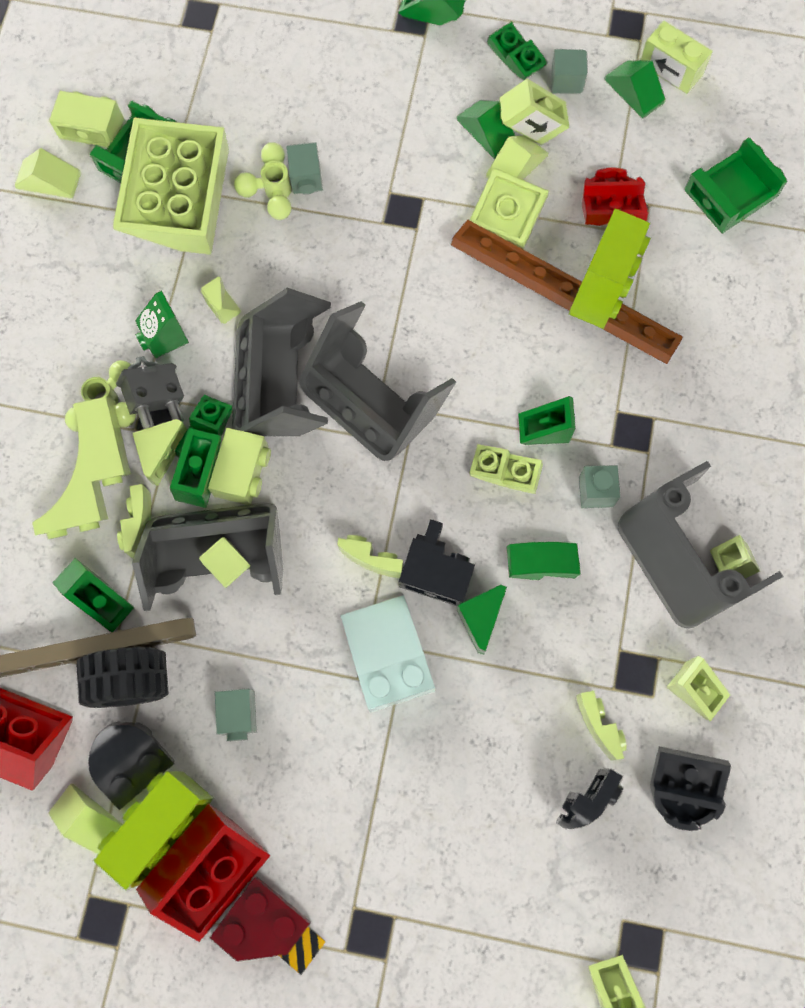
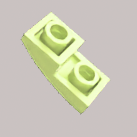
[469,444,543,494]
[117,484,151,558]
[337,535,403,578]
[576,691,627,761]

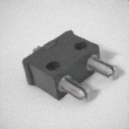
[116,356,184,429]

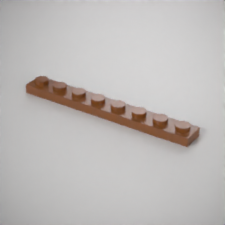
[451,219,683,364]

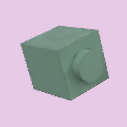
[286,142,323,195]
[579,465,620,508]
[215,689,257,741]

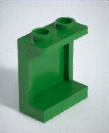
[90,101,176,183]
[684,137,787,234]

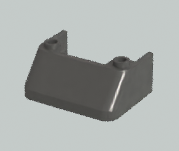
[232,288,331,436]
[300,301,456,461]
[618,461,784,629]
[132,503,283,611]

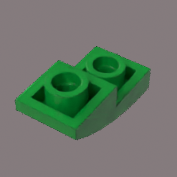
[487,21,548,80]
[175,394,233,457]
[506,542,581,580]

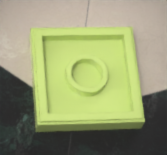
[470,168,549,250]

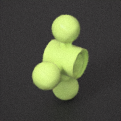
[234,142,291,220]
[65,360,136,432]

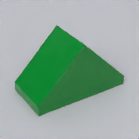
[604,60,666,119]
[457,100,515,159]
[518,396,576,445]
[457,585,507,655]

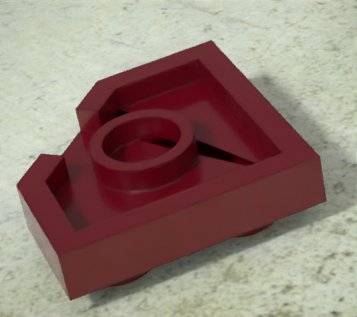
[209,877,311,962]

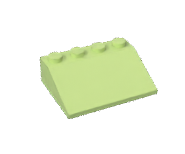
[113,118,229,255]

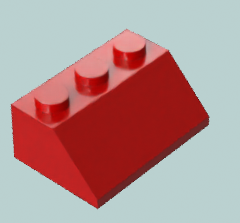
[0,688,73,791]
[136,803,270,942]

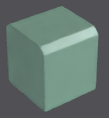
[551,49,588,94]

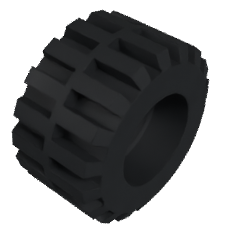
[76,647,169,708]

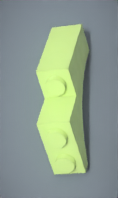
[32,397,131,539]

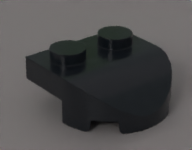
[88,721,175,810]
[650,746,731,831]
[556,768,624,829]

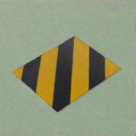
[279,927,326,975]

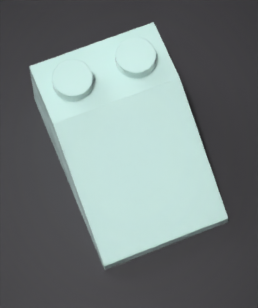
[341,595,435,712]

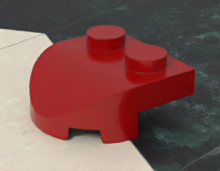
[582,168,648,226]

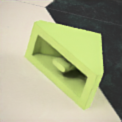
[486,135,548,180]
[14,148,81,199]
[132,419,187,486]
[666,656,730,722]
[48,784,123,854]
[588,955,645,1008]

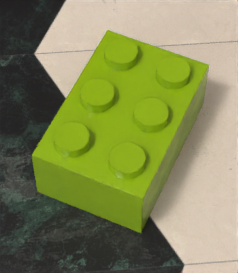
[568,209,651,329]
[93,771,214,891]

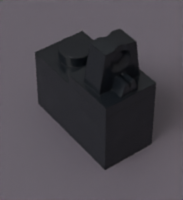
[398,519,475,606]

